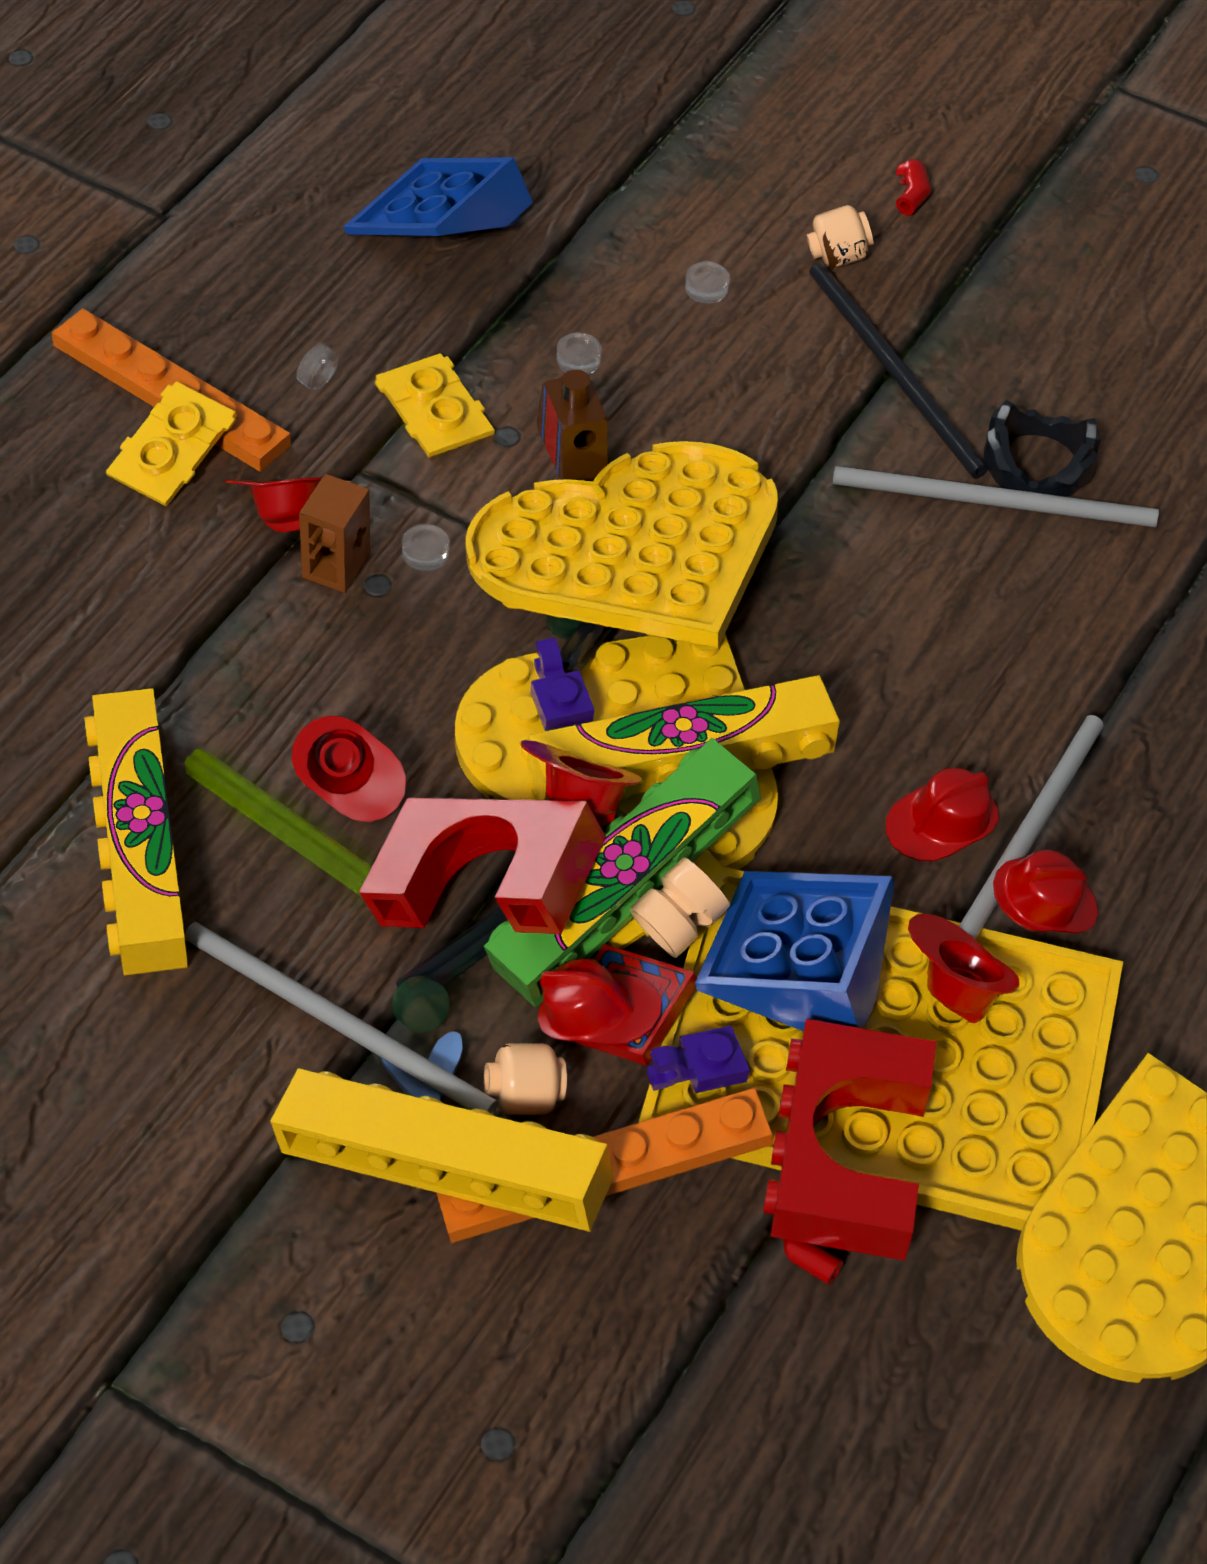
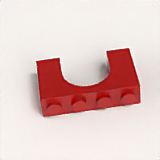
[359,798,606,934]
[763,1019,937,1261]

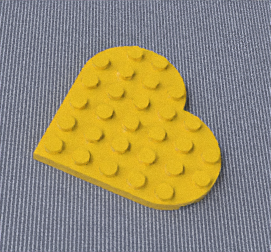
[466,441,778,648]
[455,634,778,870]
[1016,1053,1207,1383]

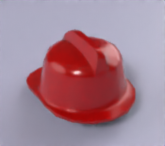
[225,477,323,532]
[291,715,406,822]
[520,740,642,826]
[885,768,999,861]
[993,850,1098,934]
[908,914,1019,1023]
[538,958,662,1045]

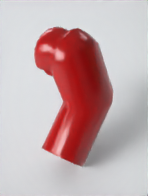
[896,159,932,216]
[783,1239,843,1285]

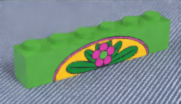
[484,738,761,1008]

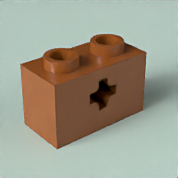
[299,474,370,593]

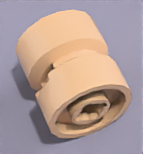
[629,857,730,958]

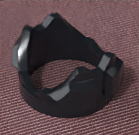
[983,400,1101,497]

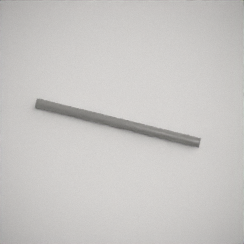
[832,466,1159,527]
[959,715,1104,940]
[185,922,498,1114]

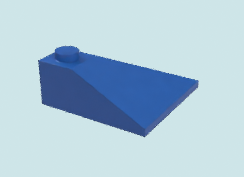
[343,157,533,236]
[695,871,894,1031]

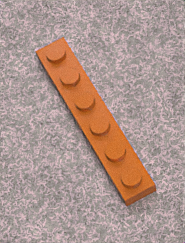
[51,308,291,472]
[436,1087,773,1244]

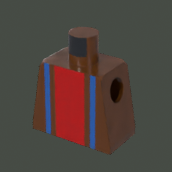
[537,370,608,481]

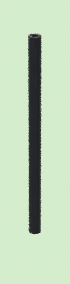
[809,262,988,479]

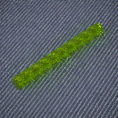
[184,748,372,897]

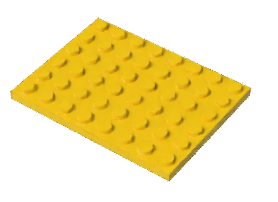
[638,866,1123,1231]

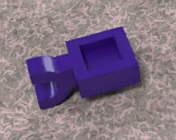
[530,637,594,731]
[646,1026,750,1093]

